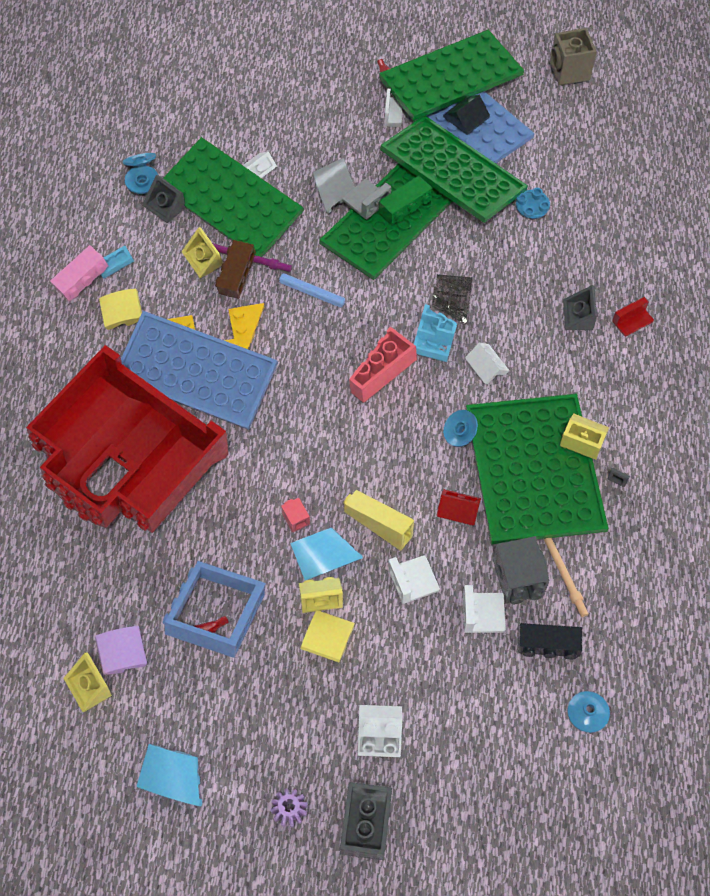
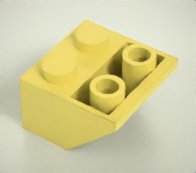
[560,414,610,460]

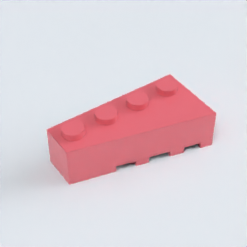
[349,327,417,403]

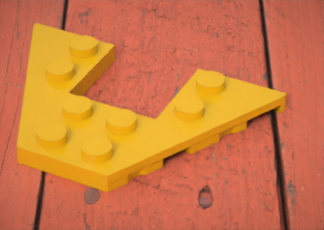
[167,303,264,349]

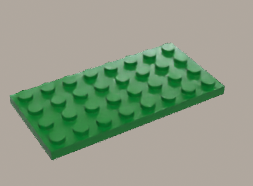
[379,29,524,121]
[380,116,528,223]
[163,137,304,257]
[319,163,453,280]

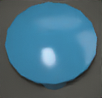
[516,188,550,219]

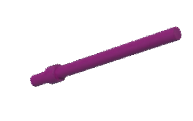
[212,243,292,272]

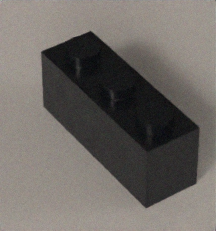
[518,623,582,660]

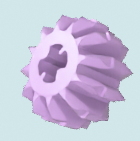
[270,789,308,827]

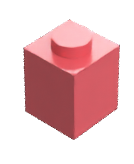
[281,498,310,533]

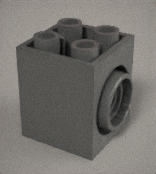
[493,536,550,605]

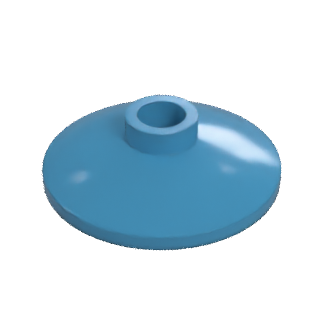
[123,153,156,167]
[125,166,158,194]
[443,410,478,447]
[567,691,610,733]

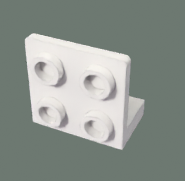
[388,555,440,604]
[463,585,506,633]

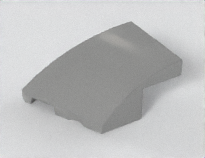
[313,158,355,214]

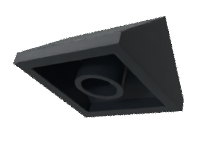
[443,94,490,135]

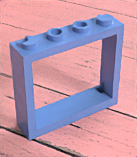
[163,561,266,658]

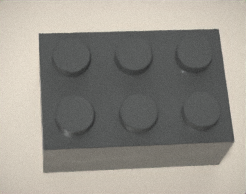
[340,782,392,861]

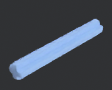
[279,273,345,308]

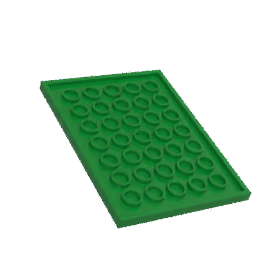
[465,394,609,545]

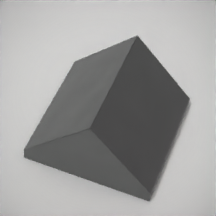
[142,175,185,223]
[563,285,597,330]

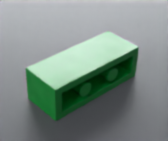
[378,176,432,225]

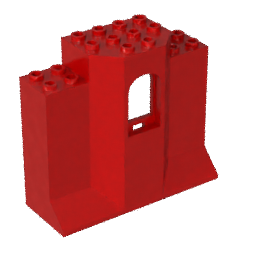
[26,345,228,533]

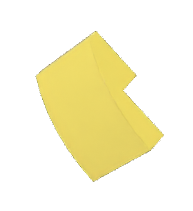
[99,289,142,330]
[301,610,355,662]

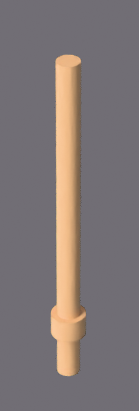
[544,538,589,617]

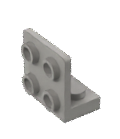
[342,179,391,219]

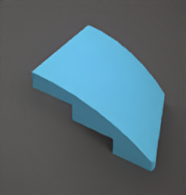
[414,304,457,362]
[290,528,363,581]
[136,744,202,806]

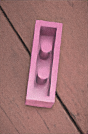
[50,245,108,301]

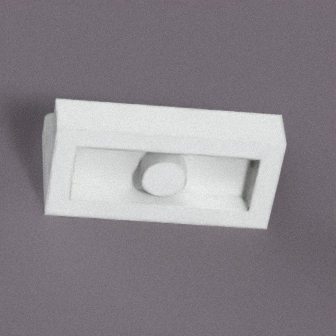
[385,89,403,127]
[243,152,277,178]
[466,343,509,384]

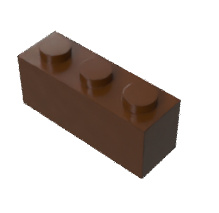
[215,240,256,299]

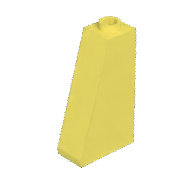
[344,490,414,551]

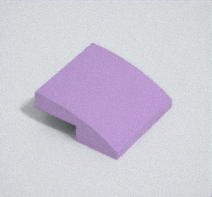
[95,626,147,675]

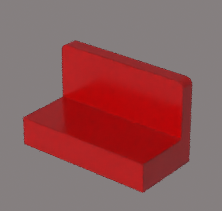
[612,297,654,337]
[437,489,481,525]

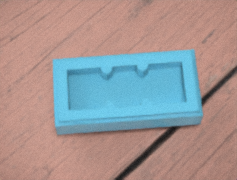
[101,246,134,279]

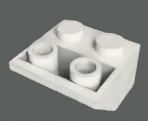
[358,705,402,757]

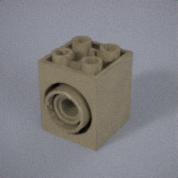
[550,28,597,85]

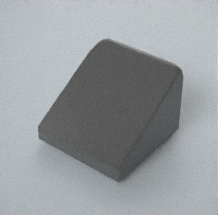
[607,468,630,487]

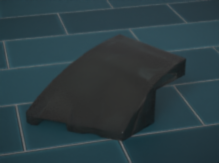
[432,274,473,325]

